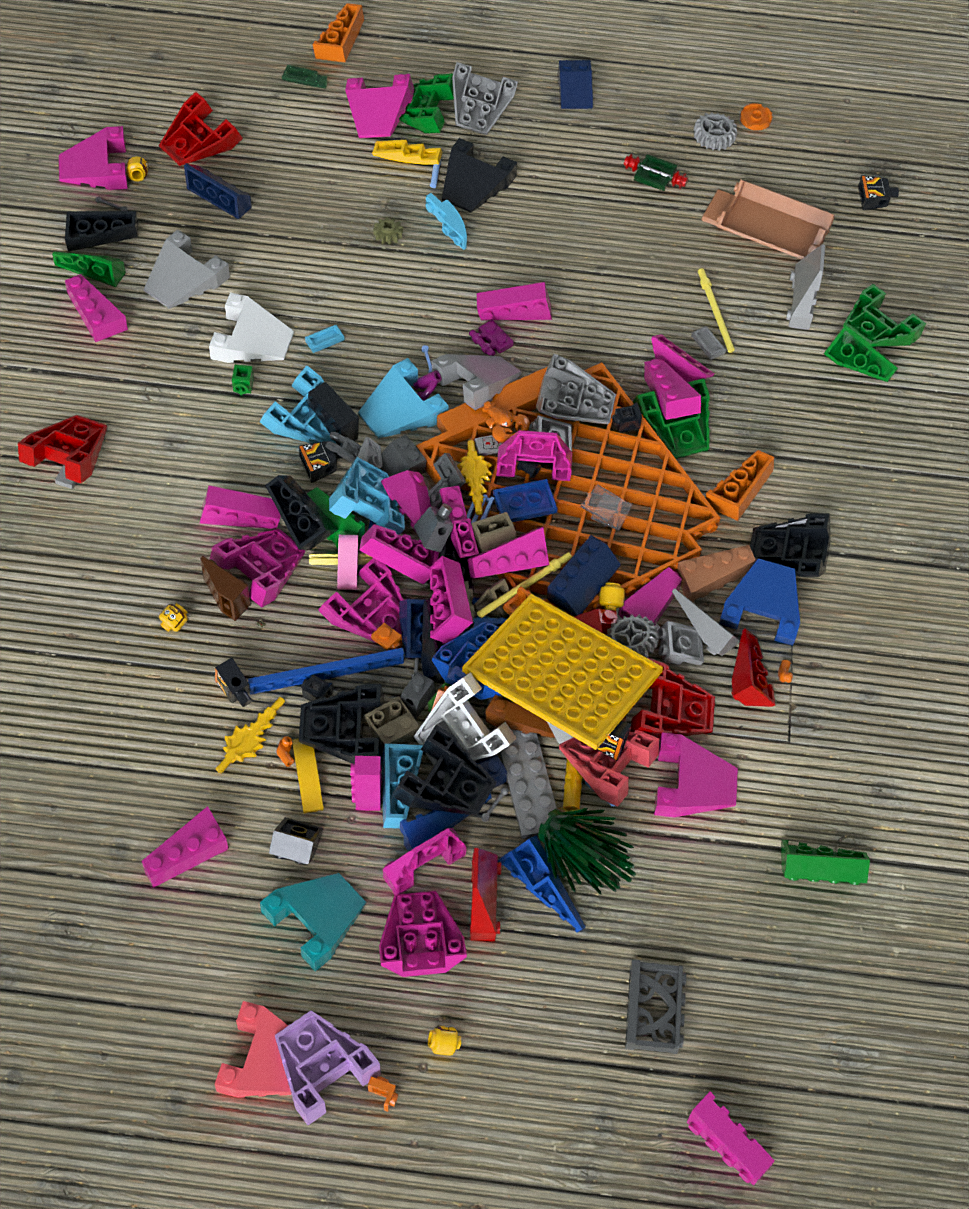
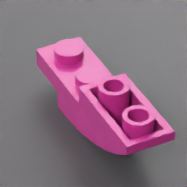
[440,486,479,558]

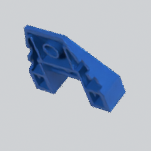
[719,559,800,646]

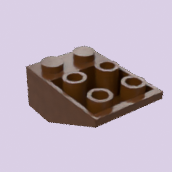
[200,556,250,621]

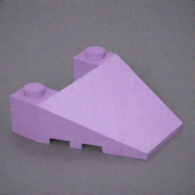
[275,1011,381,1125]

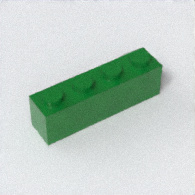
[307,487,365,549]
[781,839,870,885]

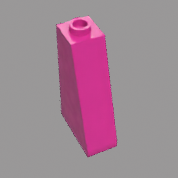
[618,567,682,626]

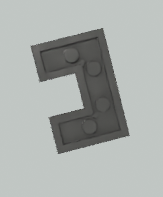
[424,453,466,509]

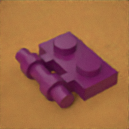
[469,319,514,356]

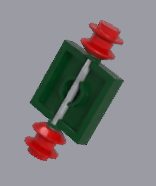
[624,154,688,191]

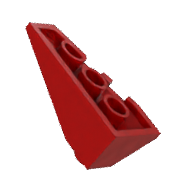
[731,628,776,707]

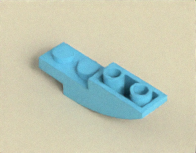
[425,193,467,250]

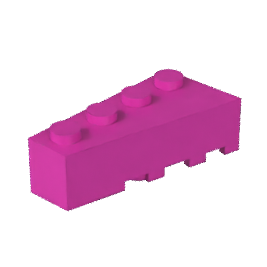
[476,282,552,320]
[359,524,439,585]
[350,756,382,811]
[687,1091,775,1186]

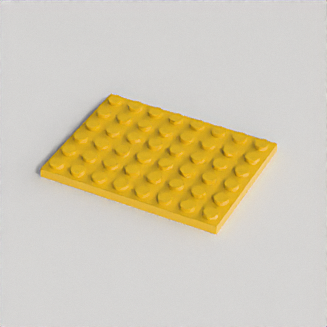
[462,594,663,750]

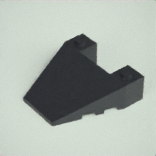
[442,138,517,213]
[299,684,384,763]
[392,724,496,816]

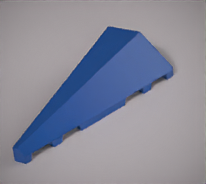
[400,793,492,852]
[497,835,586,933]

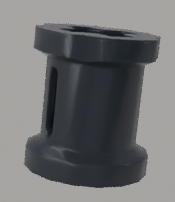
[517,461,541,478]

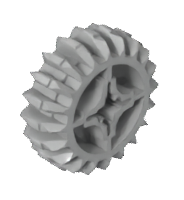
[693,112,737,151]
[606,614,659,658]

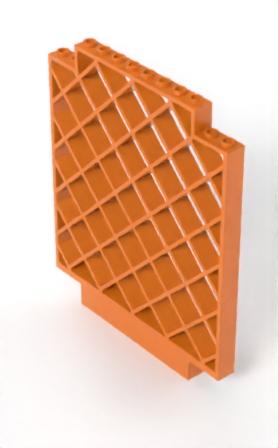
[416,362,720,617]

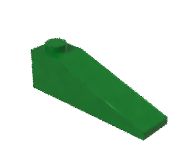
[52,251,126,288]
[824,328,898,382]

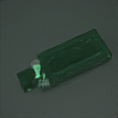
[282,65,328,88]

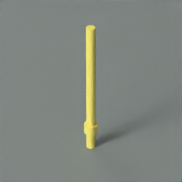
[698,268,735,353]
[477,552,572,618]

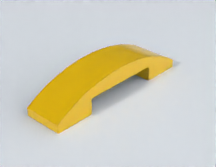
[292,739,324,814]

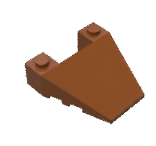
[486,695,555,738]

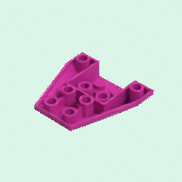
[379,891,467,977]

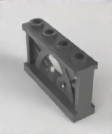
[625,959,687,1054]

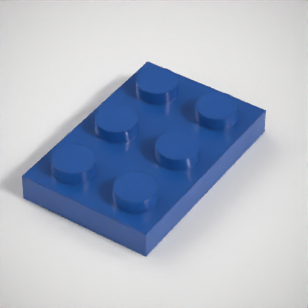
[493,479,557,522]

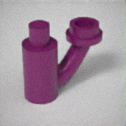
[413,370,442,401]

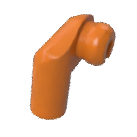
[778,660,793,683]
[276,736,294,767]

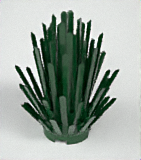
[538,807,636,895]

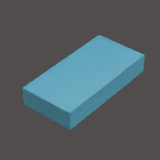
[305,325,345,353]

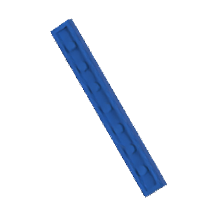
[248,648,404,694]

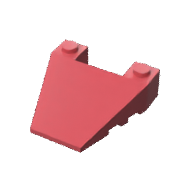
[559,730,659,807]
[215,1001,291,1098]

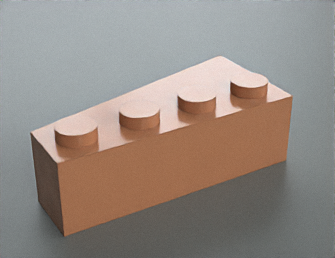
[676,545,756,602]

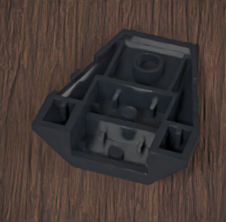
[750,513,831,577]

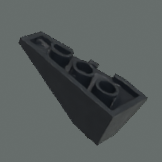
[421,600,445,682]

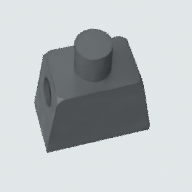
[414,503,453,552]
[401,672,436,720]

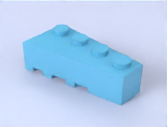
[382,744,423,829]

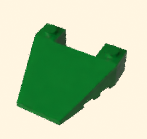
[399,74,454,134]
[843,284,926,347]
[633,378,710,459]

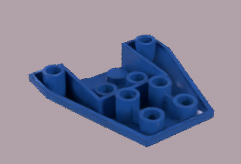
[432,621,501,700]

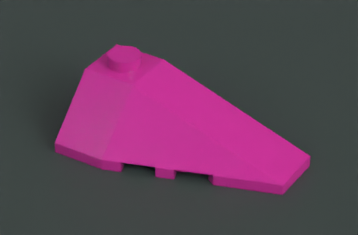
[381,470,431,535]

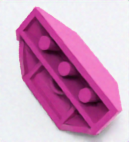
[651,334,715,382]

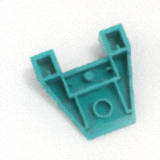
[260,873,366,972]

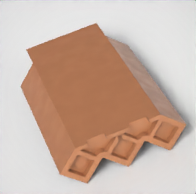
[701,180,836,259]

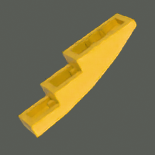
[372,140,443,164]

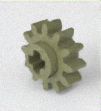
[373,217,403,245]

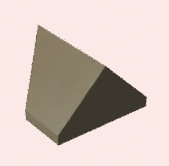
[474,579,510,618]

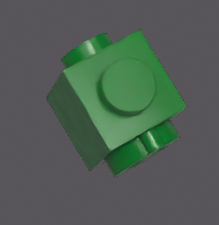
[232,364,254,395]

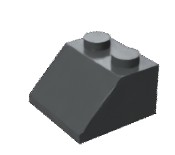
[380,435,426,477]

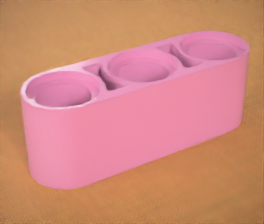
[337,534,358,590]

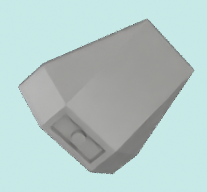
[452,62,518,135]
[536,354,616,424]

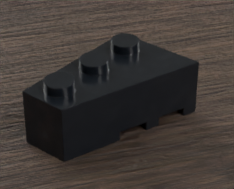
[307,382,359,446]

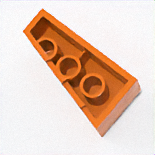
[313,3,364,62]
[706,450,774,521]

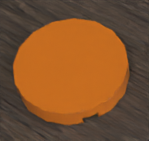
[740,103,773,130]

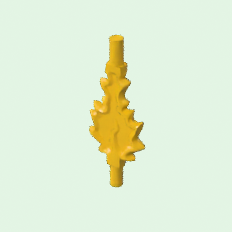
[457,440,492,515]
[215,697,285,774]

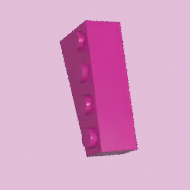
[65,274,128,342]
[644,359,701,420]
[199,485,280,529]
[467,527,549,578]
[430,556,473,644]
[142,806,228,888]

